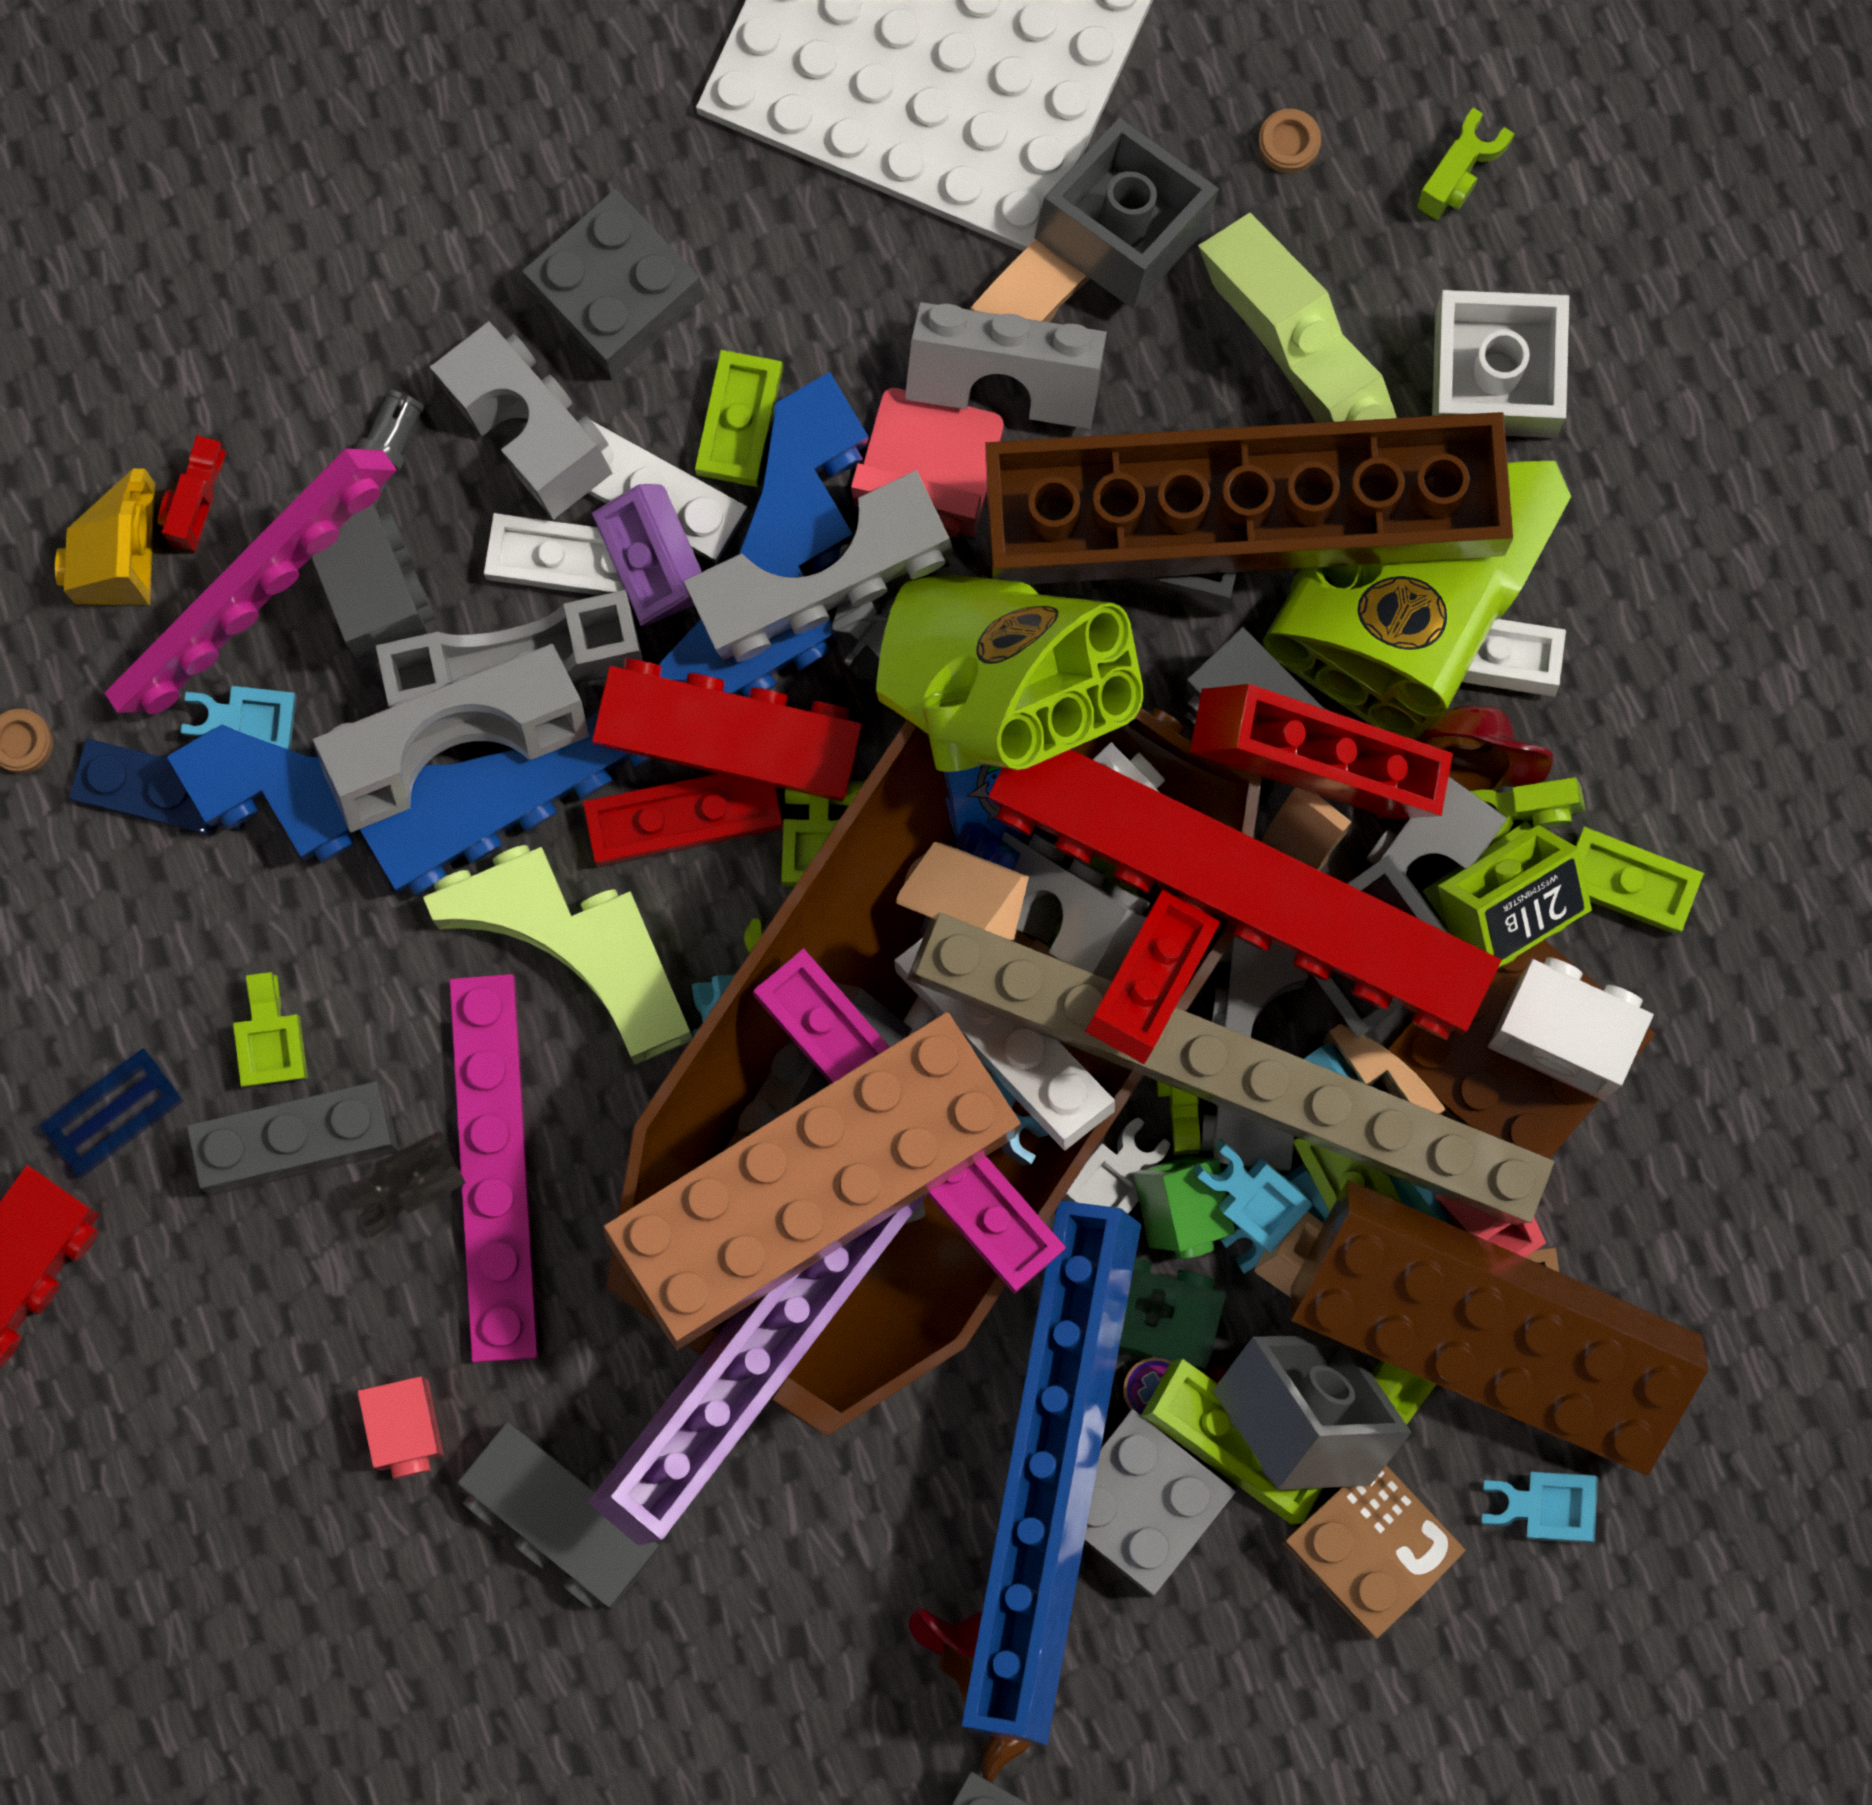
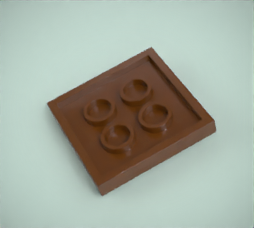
[1388,940,1656,1159]

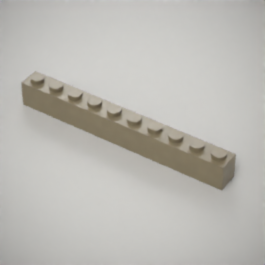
[907,912,1555,1224]

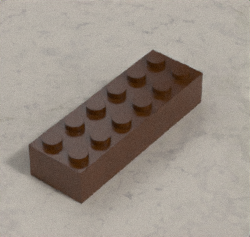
[1291,1179,1709,1476]

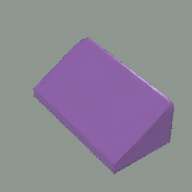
[592,484,702,626]

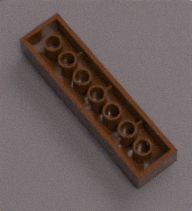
[985,412,1513,584]

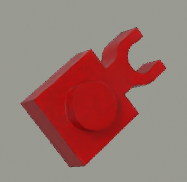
[158,435,227,553]

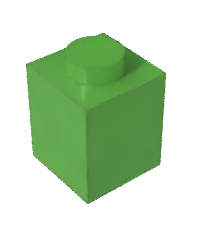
[1133,1156,1235,1259]

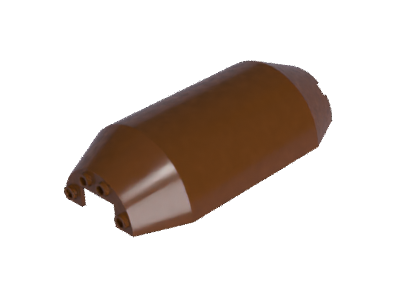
[606,708,1262,1436]

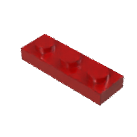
[583,774,783,867]
[1085,889,1220,1064]

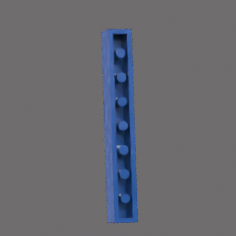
[962,1200,1141,1746]

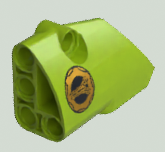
[1263,461,1571,740]
[876,574,1143,772]

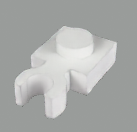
[1062,1118,1170,1213]

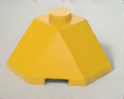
[55,468,156,605]

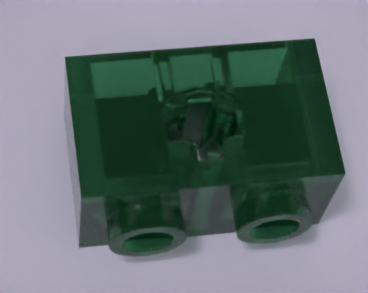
[1119,1257,1226,1373]

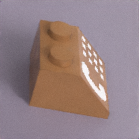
[1281,1465,1466,1640]

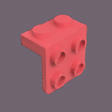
[851,388,1004,537]

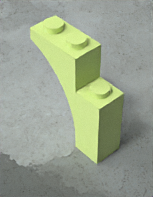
[1198,213,1397,423]
[423,845,693,1065]

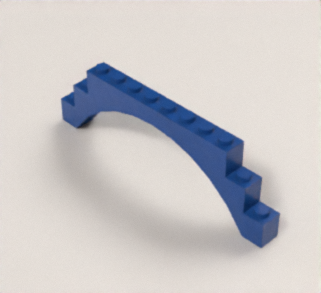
[167,372,868,897]

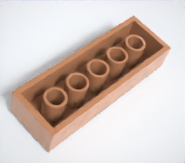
[604,1012,1021,1351]

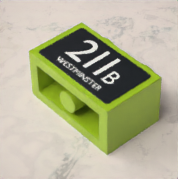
[1438,825,1592,967]

